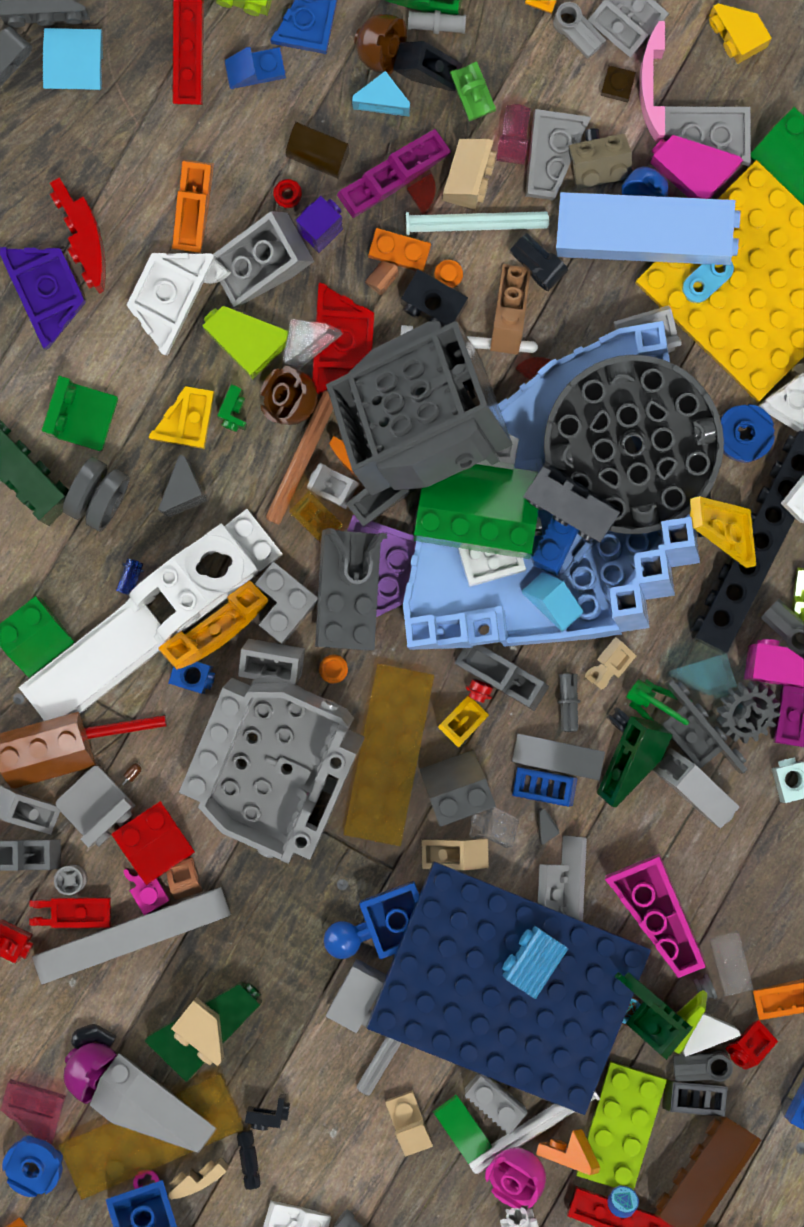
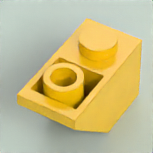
[709,3,772,64]

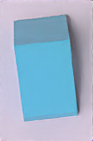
[352,71,410,117]
[522,572,584,632]

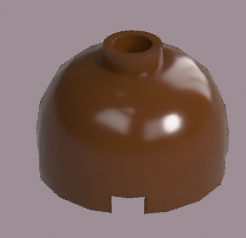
[354,14,407,74]
[260,366,318,425]

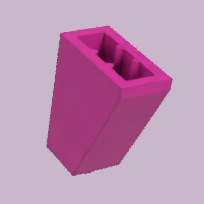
[650,135,743,199]

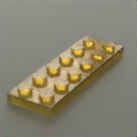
[344,664,434,846]
[59,1073,244,1200]

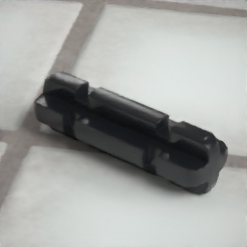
[237,1130,261,1190]

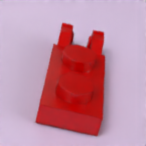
[29,897,111,928]

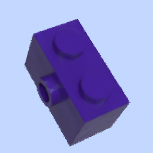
[296,196,343,253]

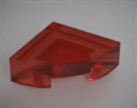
[407,174,436,214]
[516,357,551,380]

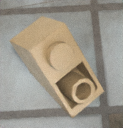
[171,997,224,1066]

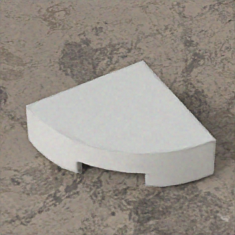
[204,259,231,284]

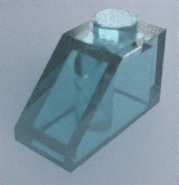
[667,653,737,699]

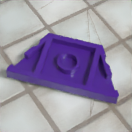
[0,247,86,350]

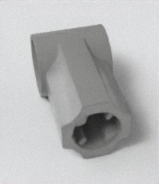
[553,1,606,59]

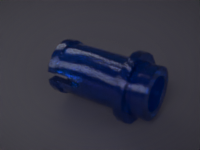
[116,558,145,595]

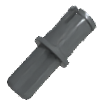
[557,674,581,732]

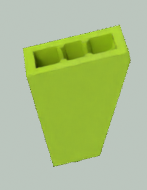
[202,306,294,380]

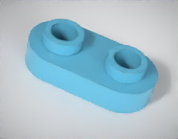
[682,261,734,303]

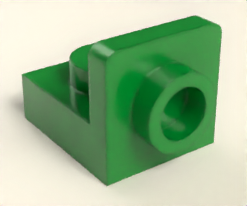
[217,384,247,432]

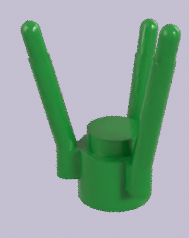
[626,678,693,725]

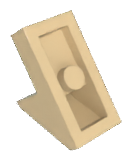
[385,1090,433,1157]

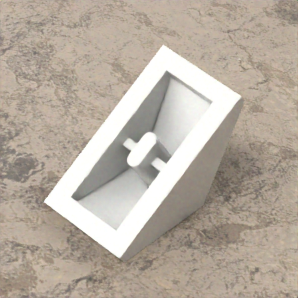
[682,1013,741,1057]

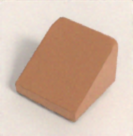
[365,261,399,295]
[166,857,202,899]

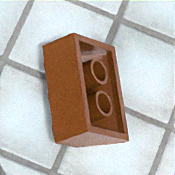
[0,711,96,789]

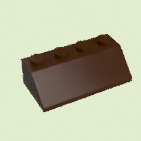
[655,1116,762,1227]

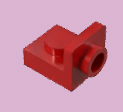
[725,1020,779,1070]

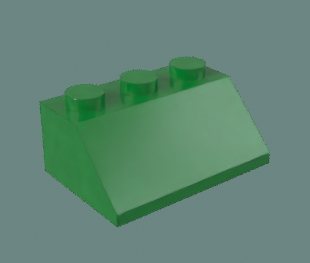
[751,107,804,205]

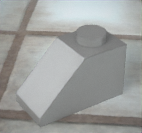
[0,785,60,835]

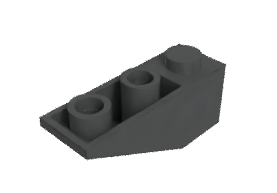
[0,0,90,28]

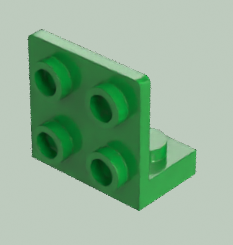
[42,376,118,452]

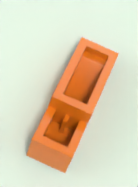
[172,160,214,253]

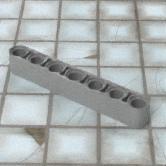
[32,887,231,984]

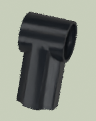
[509,233,568,291]

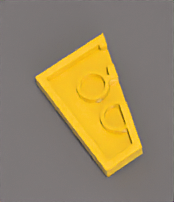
[690,496,756,568]

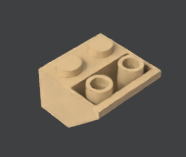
[443,139,497,210]

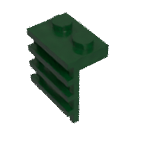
[615,972,693,1060]

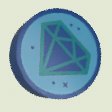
[607,1186,639,1218]

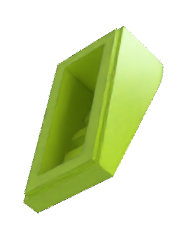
[674,990,707,1054]

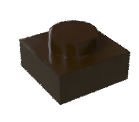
[600,65,636,103]

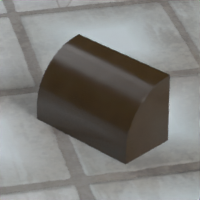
[286,121,350,179]

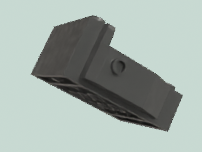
[326,320,513,496]

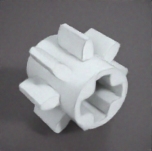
[500,1207,539,1227]

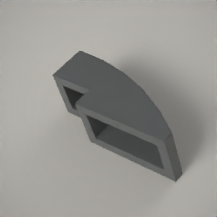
[346,487,417,527]
[455,645,549,711]
[511,733,605,781]
[0,839,61,871]

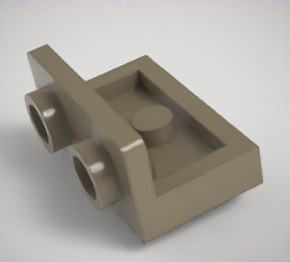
[569,134,632,190]

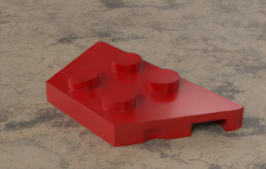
[312,283,375,394]

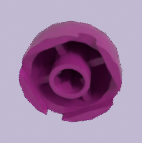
[63,1043,117,1104]

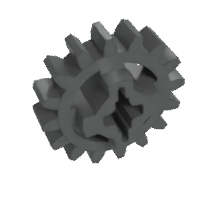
[716,680,780,743]

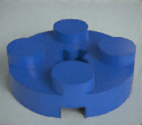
[720,404,775,463]
[2,1136,63,1197]

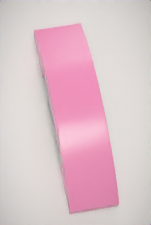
[639,21,665,143]

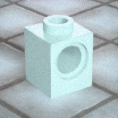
[771,757,804,803]

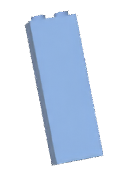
[556,192,741,265]

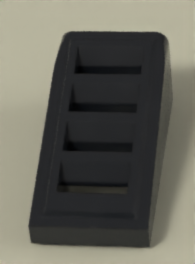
[662,1079,728,1117]

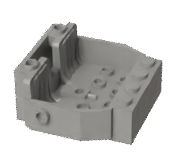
[179,678,365,864]

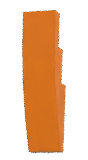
[753,979,804,1020]

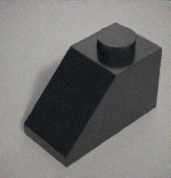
[393,41,462,91]

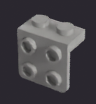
[56,766,136,848]

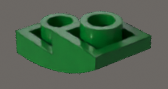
[432,1094,492,1164]

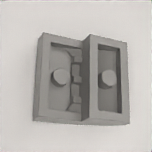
[588,0,670,58]

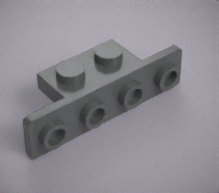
[661,679,747,774]

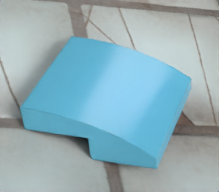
[43,28,103,90]

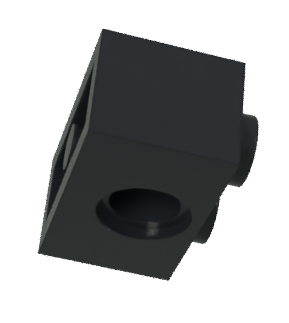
[401,269,468,327]

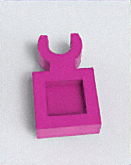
[123,868,170,916]

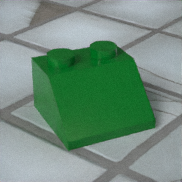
[0,596,76,679]

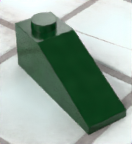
[597,716,673,807]

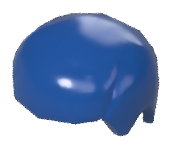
[621,166,668,197]

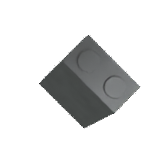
[419,750,496,827]

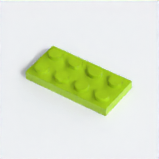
[576,1061,667,1190]

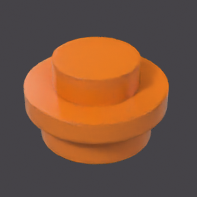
[434,260,463,288]
[319,655,348,684]

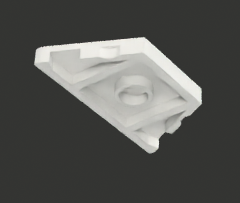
[127,253,216,356]

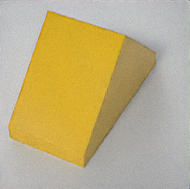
[437,696,489,748]

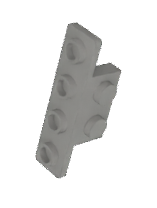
[538,836,587,921]

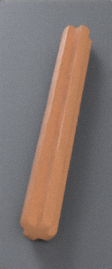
[266,391,333,525]

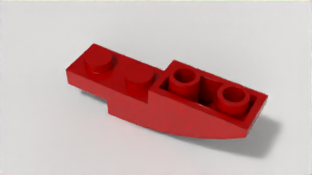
[50,177,106,294]

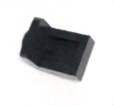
[245,1094,290,1131]

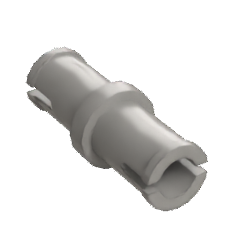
[408,10,466,34]

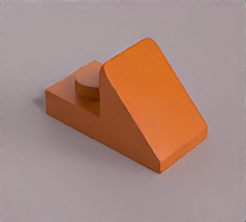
[536,1129,600,1175]

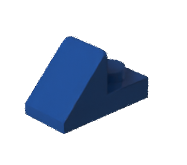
[224,47,286,89]

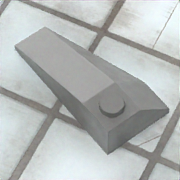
[90,1054,217,1153]

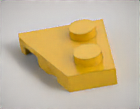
[149,386,215,449]

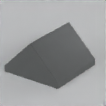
[158,455,207,517]

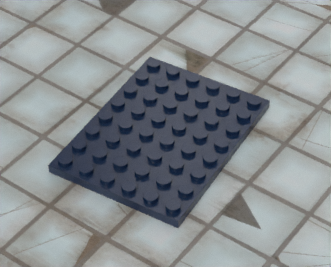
[366,861,651,1115]

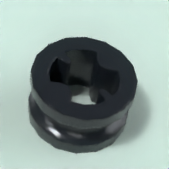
[607,707,630,733]

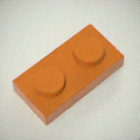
[368,228,431,272]

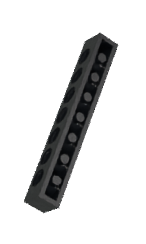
[691,430,804,654]

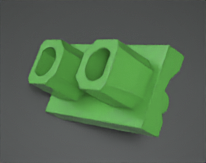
[450,62,496,122]

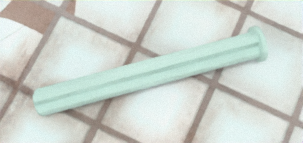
[406,212,549,235]

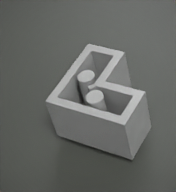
[255,561,318,645]

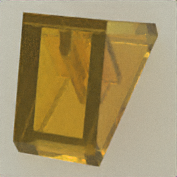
[289,491,343,543]

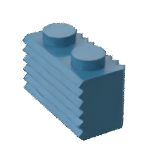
[502,926,569,999]

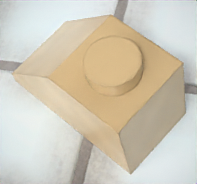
[422,838,489,870]

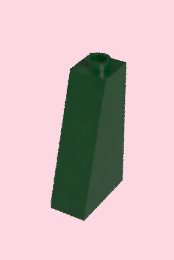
[144,981,262,1082]

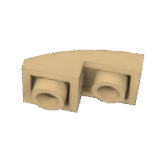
[167,1158,229,1200]

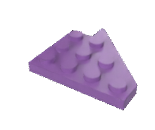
[347,515,416,617]

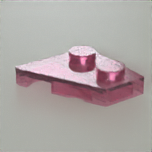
[0,1079,67,1146]

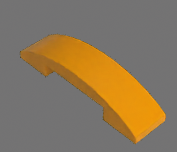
[158,580,268,670]

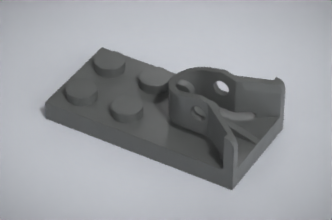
[315,528,387,651]

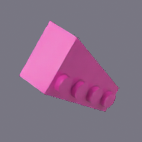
[605,853,706,978]

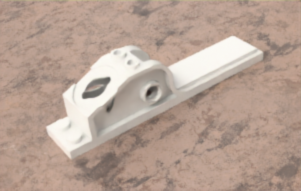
[19,509,283,721]

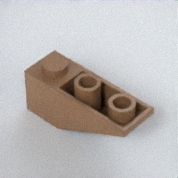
[490,264,530,355]

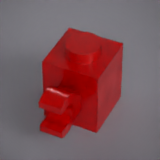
[0,919,34,964]

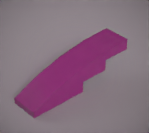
[337,129,451,218]

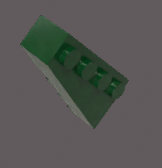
[0,420,69,526]

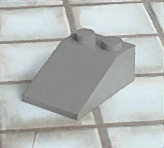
[214,211,314,308]

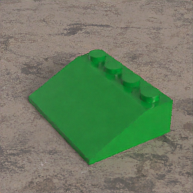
[414,464,539,559]

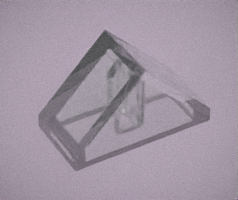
[283,319,342,369]

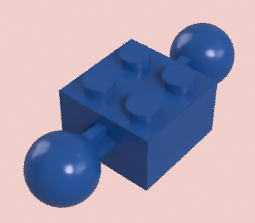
[324,880,420,959]

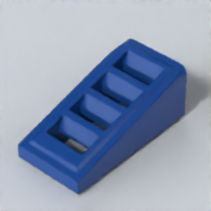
[512,767,577,807]

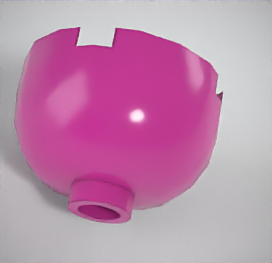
[485,1147,546,1209]

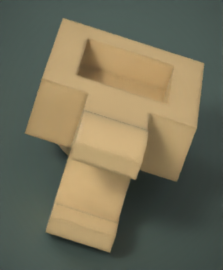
[585,637,636,690]

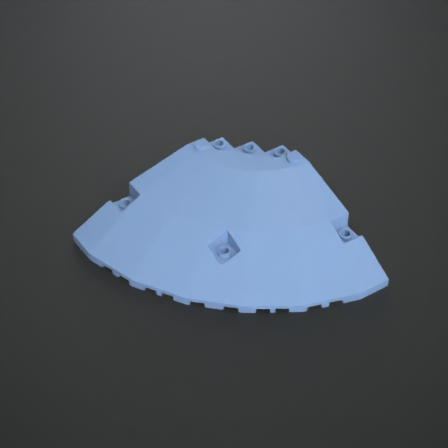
[403,321,700,650]

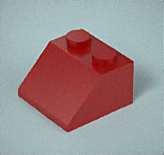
[111,801,195,886]

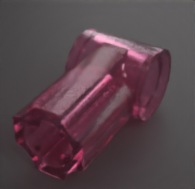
[496,104,531,165]

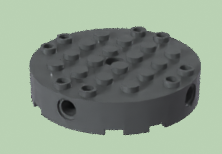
[544,355,724,534]

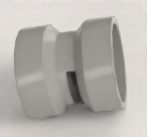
[54,864,87,895]

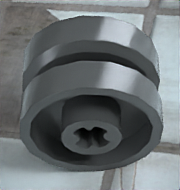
[63,457,130,532]

